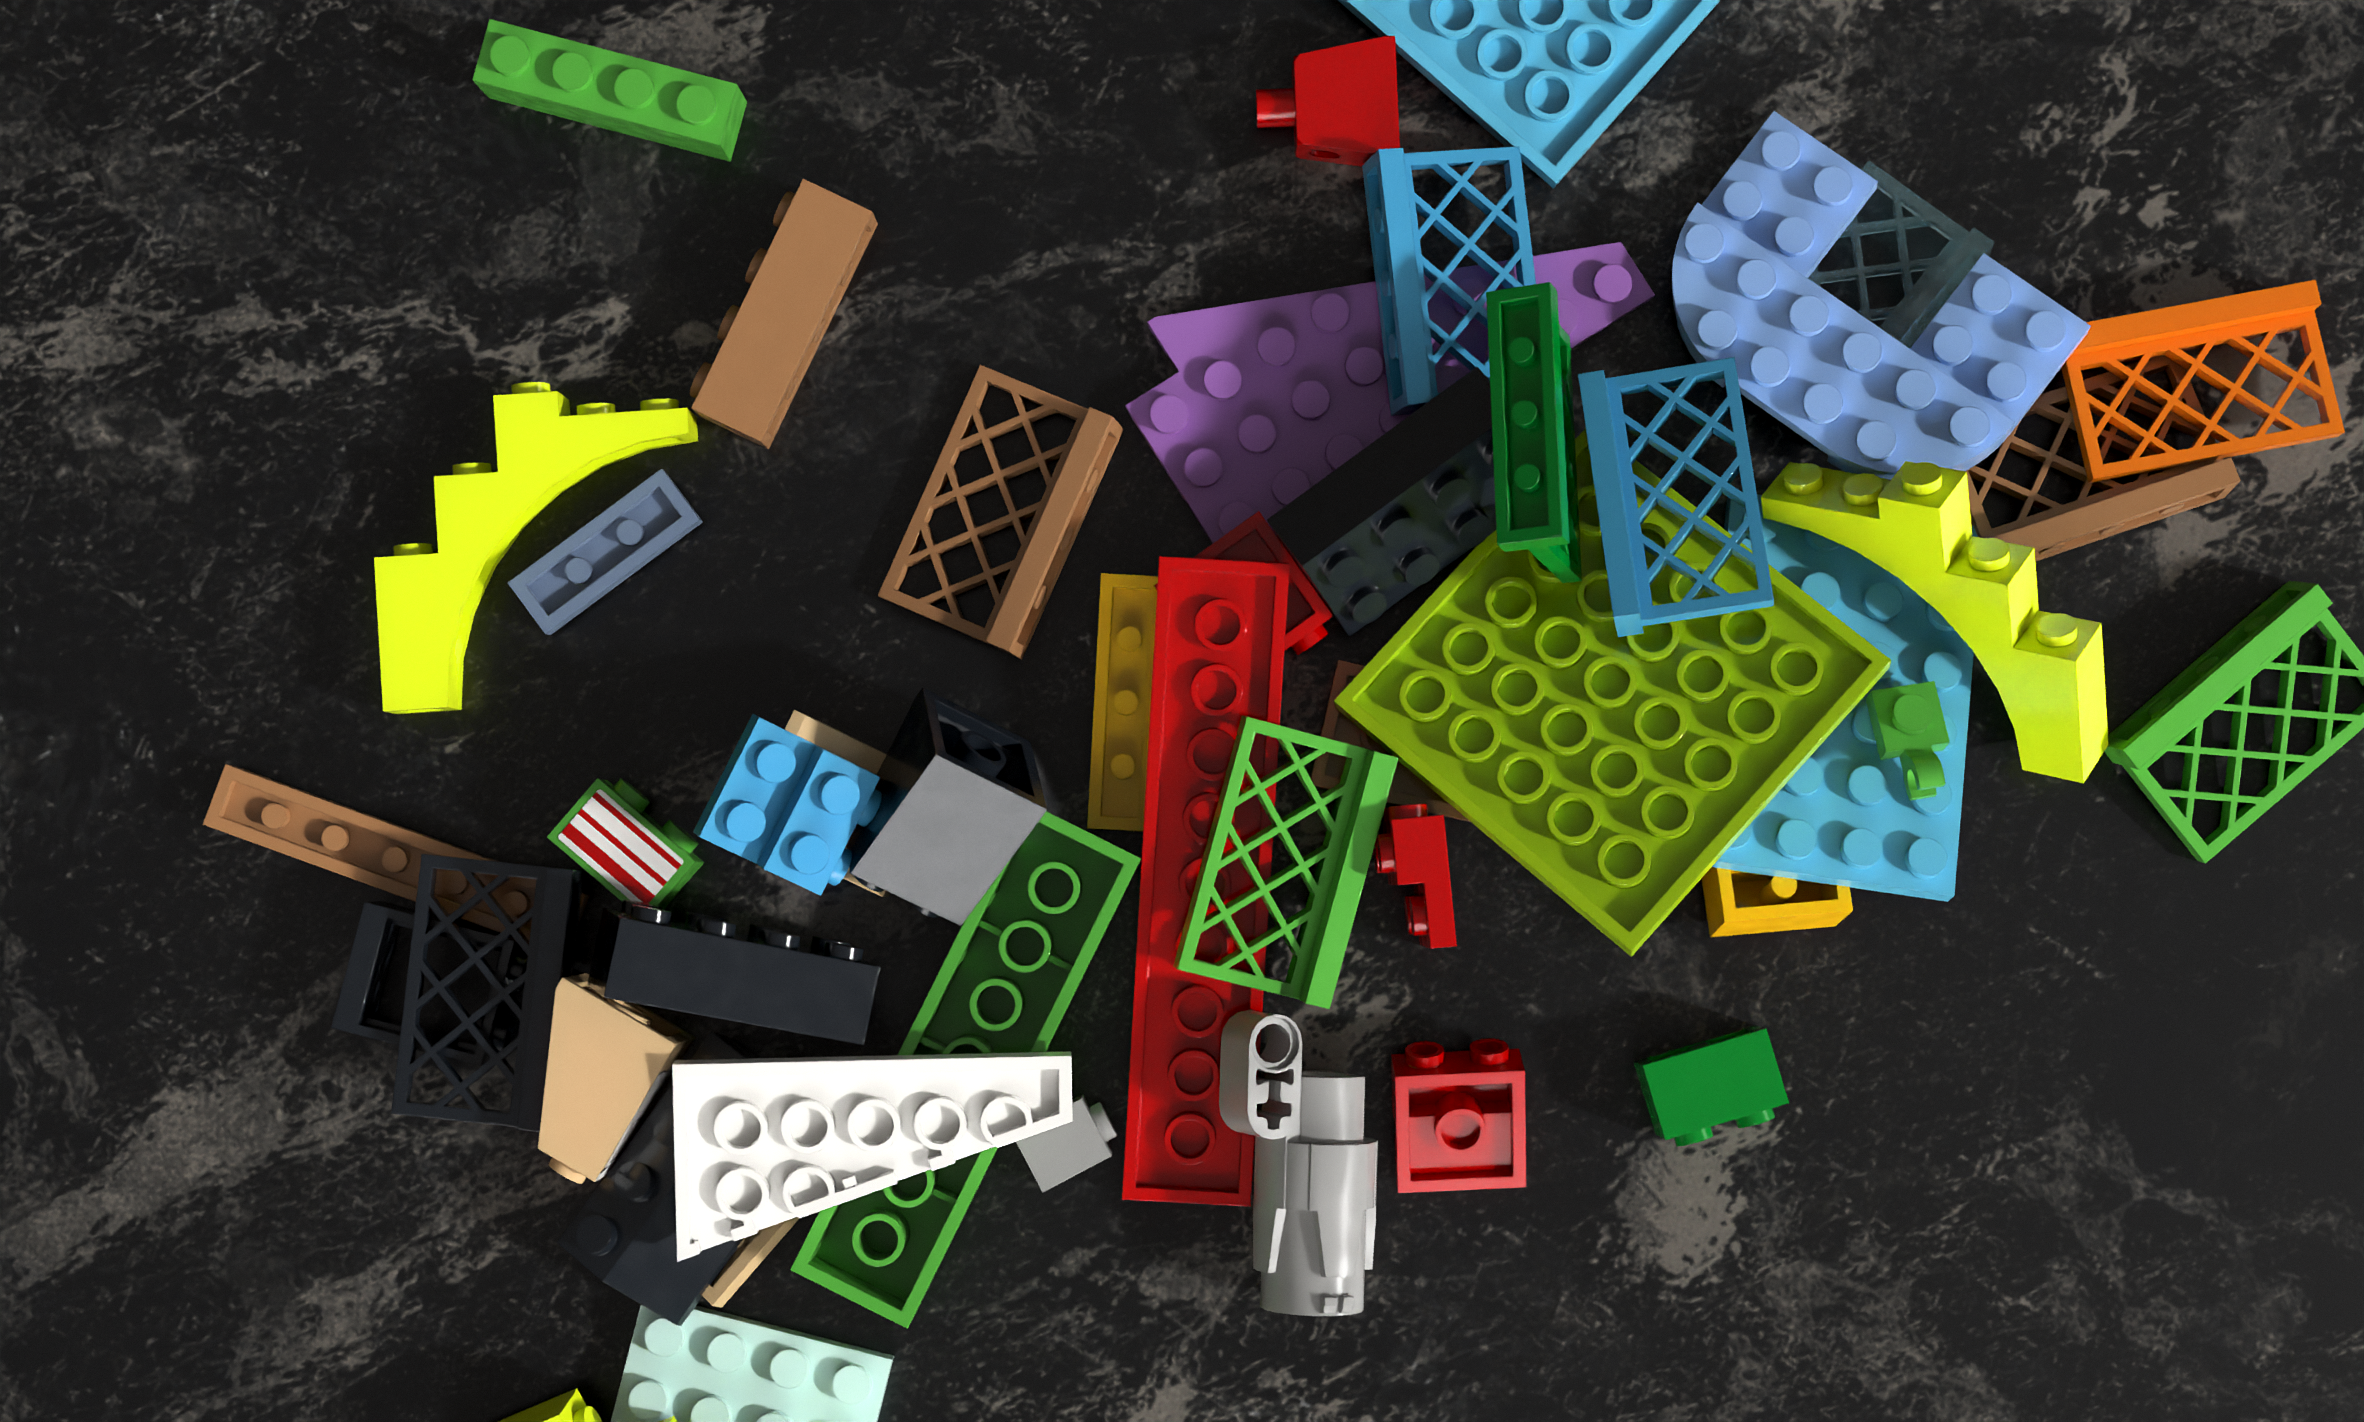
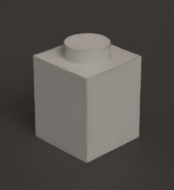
[1016,1094,1118,1193]

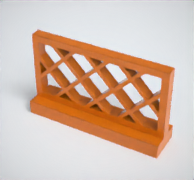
[2061,280,2345,483]

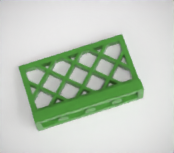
[2104,581,2364,864]
[1173,715,1398,1009]

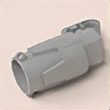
[1219,1010,1378,1316]

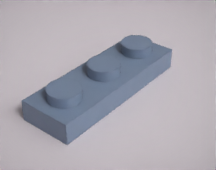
[508,469,703,635]

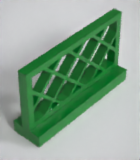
[1486,282,1582,583]

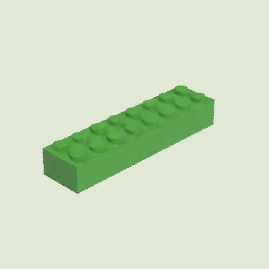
[791,811,1142,1329]

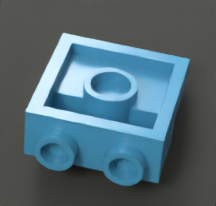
[693,714,882,896]

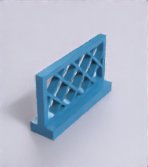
[1362,146,1536,416]
[1578,357,1774,637]

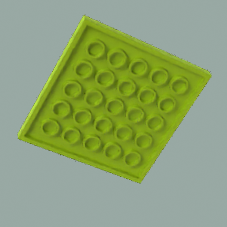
[1334,428,1891,957]

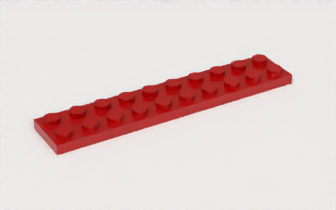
[1122,556,1290,1207]

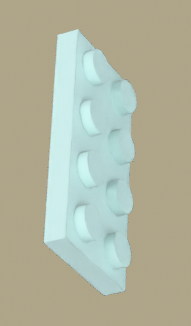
[611,1305,894,1422]

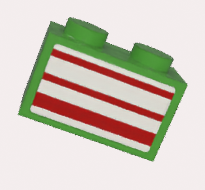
[547,778,704,910]

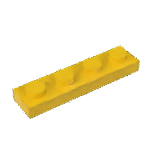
[1087,573,1158,832]

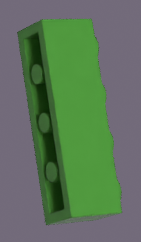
[473,19,747,162]

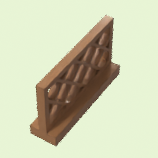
[1966,355,2241,562]
[878,365,1124,660]

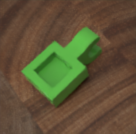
[1865,681,1950,801]

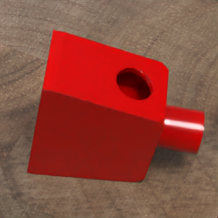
[1256,36,1400,167]

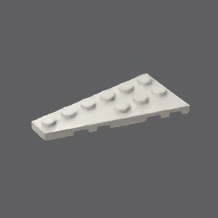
[672,1052,1073,1262]

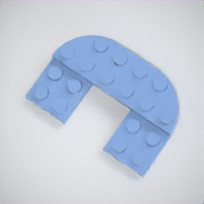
[1672,111,2091,480]

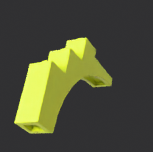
[374,382,698,714]
[1761,461,2109,784]

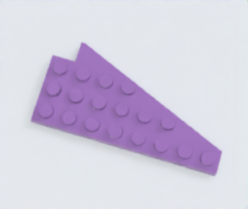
[1125,242,1655,543]

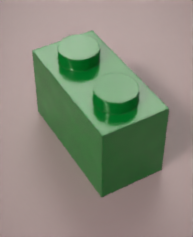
[1633,1025,1789,1147]

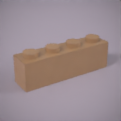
[690,179,878,449]

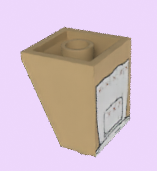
[538,973,696,1184]

